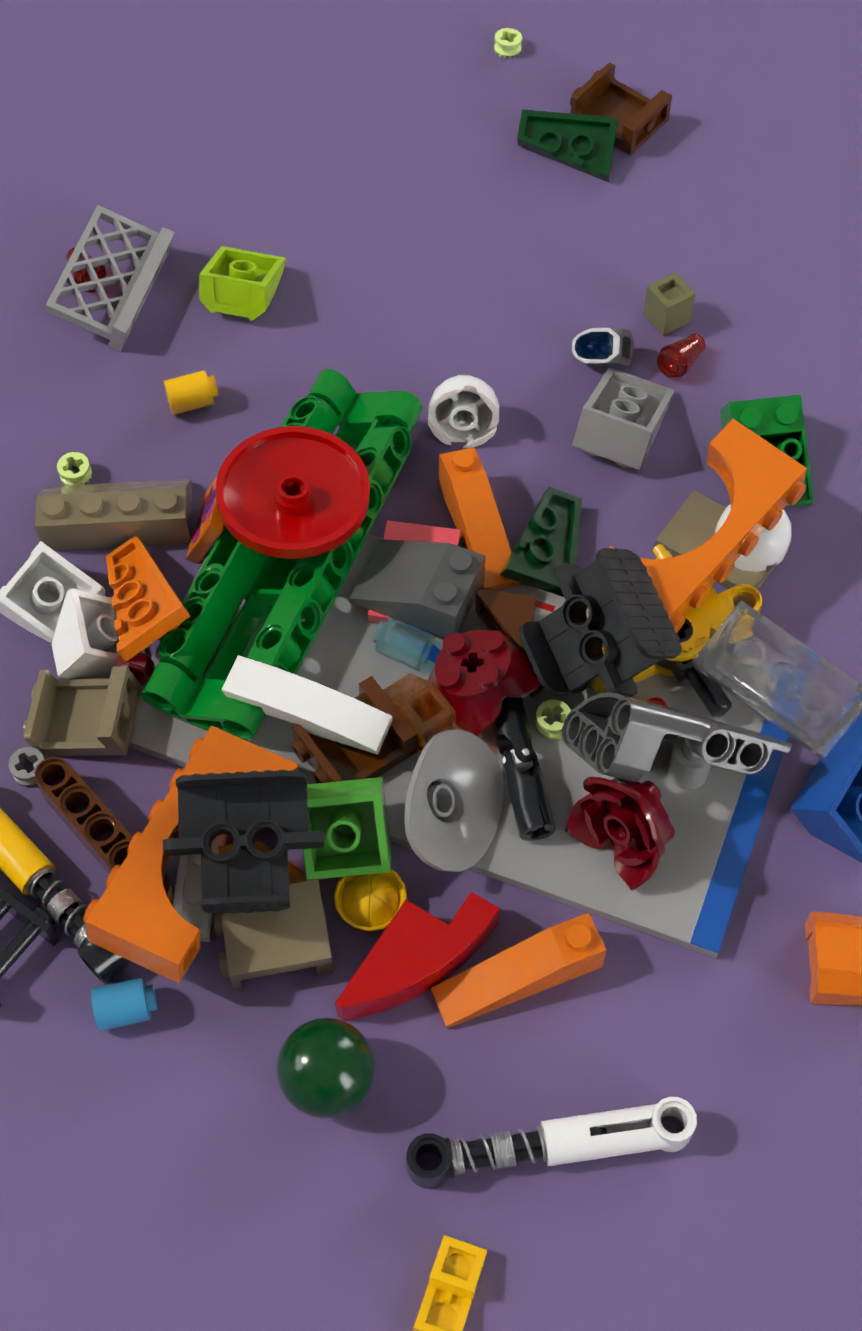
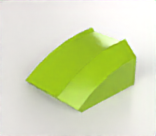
[199,246,287,322]

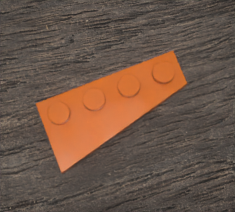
[106,535,190,662]

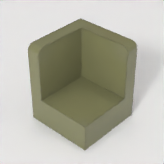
[644,272,696,336]

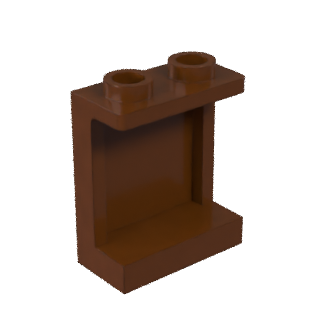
[570,62,672,156]
[290,676,418,783]

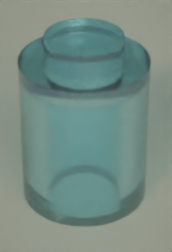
[372,617,435,671]

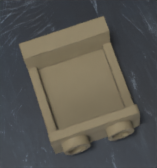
[23,666,142,756]
[213,879,334,989]

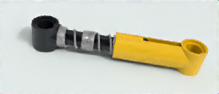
[0,808,130,984]

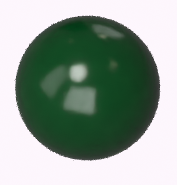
[277,1018,375,1118]

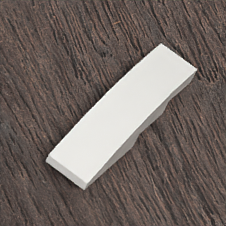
[221,655,393,754]

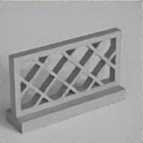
[44,205,175,352]

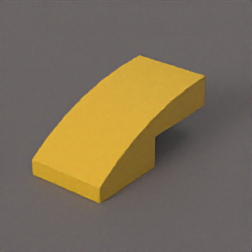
[413,1235,487,1331]

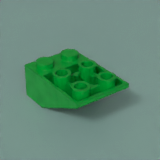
[720,395,814,506]

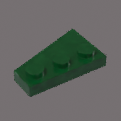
[517,109,618,183]
[500,486,582,597]

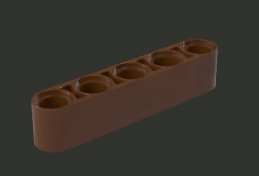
[34,757,174,904]

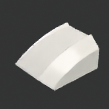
[0,541,105,643]

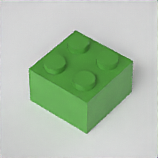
[303,777,392,880]

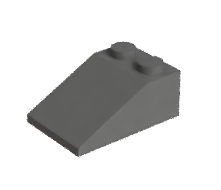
[349,539,486,637]

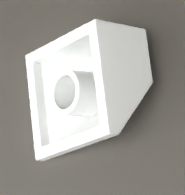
[51,588,145,679]

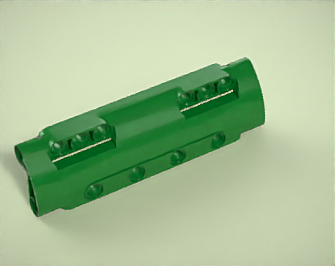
[141,369,423,740]

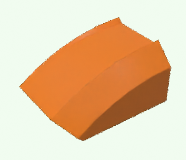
[805,912,862,1006]

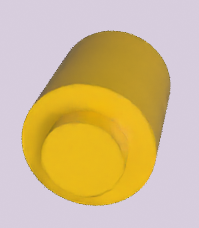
[163,370,219,415]

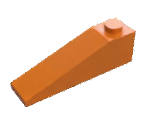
[438,447,520,590]
[431,912,606,1029]

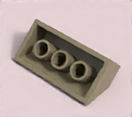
[35,479,192,551]

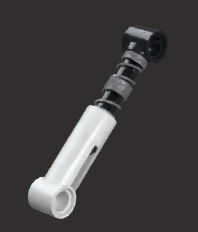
[406,1097,697,1189]

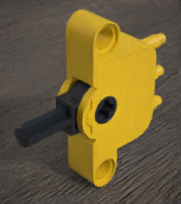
[589,544,762,717]

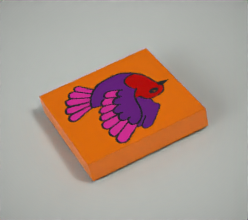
[186,477,225,564]

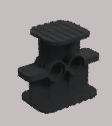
[519,548,682,697]
[163,770,324,914]

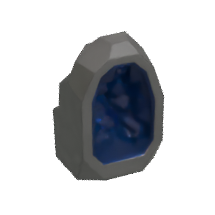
[571,328,634,366]

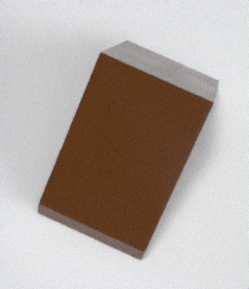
[475,588,536,650]

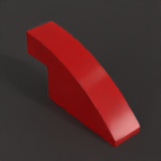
[335,892,500,1021]

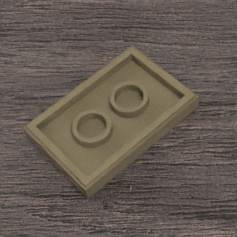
[654,490,777,590]

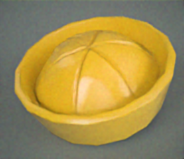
[334,869,407,932]

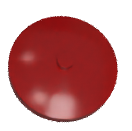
[216,426,370,559]

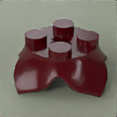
[426,629,541,737]
[565,776,675,891]

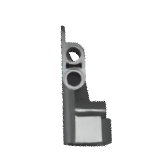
[562,692,793,783]

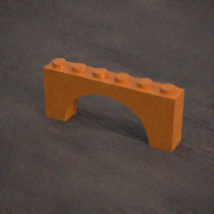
[609,419,807,633]
[83,726,299,984]

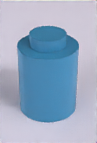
[91,977,158,1031]

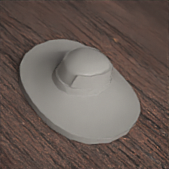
[404,729,504,872]

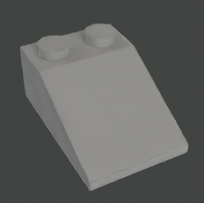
[572,367,675,470]

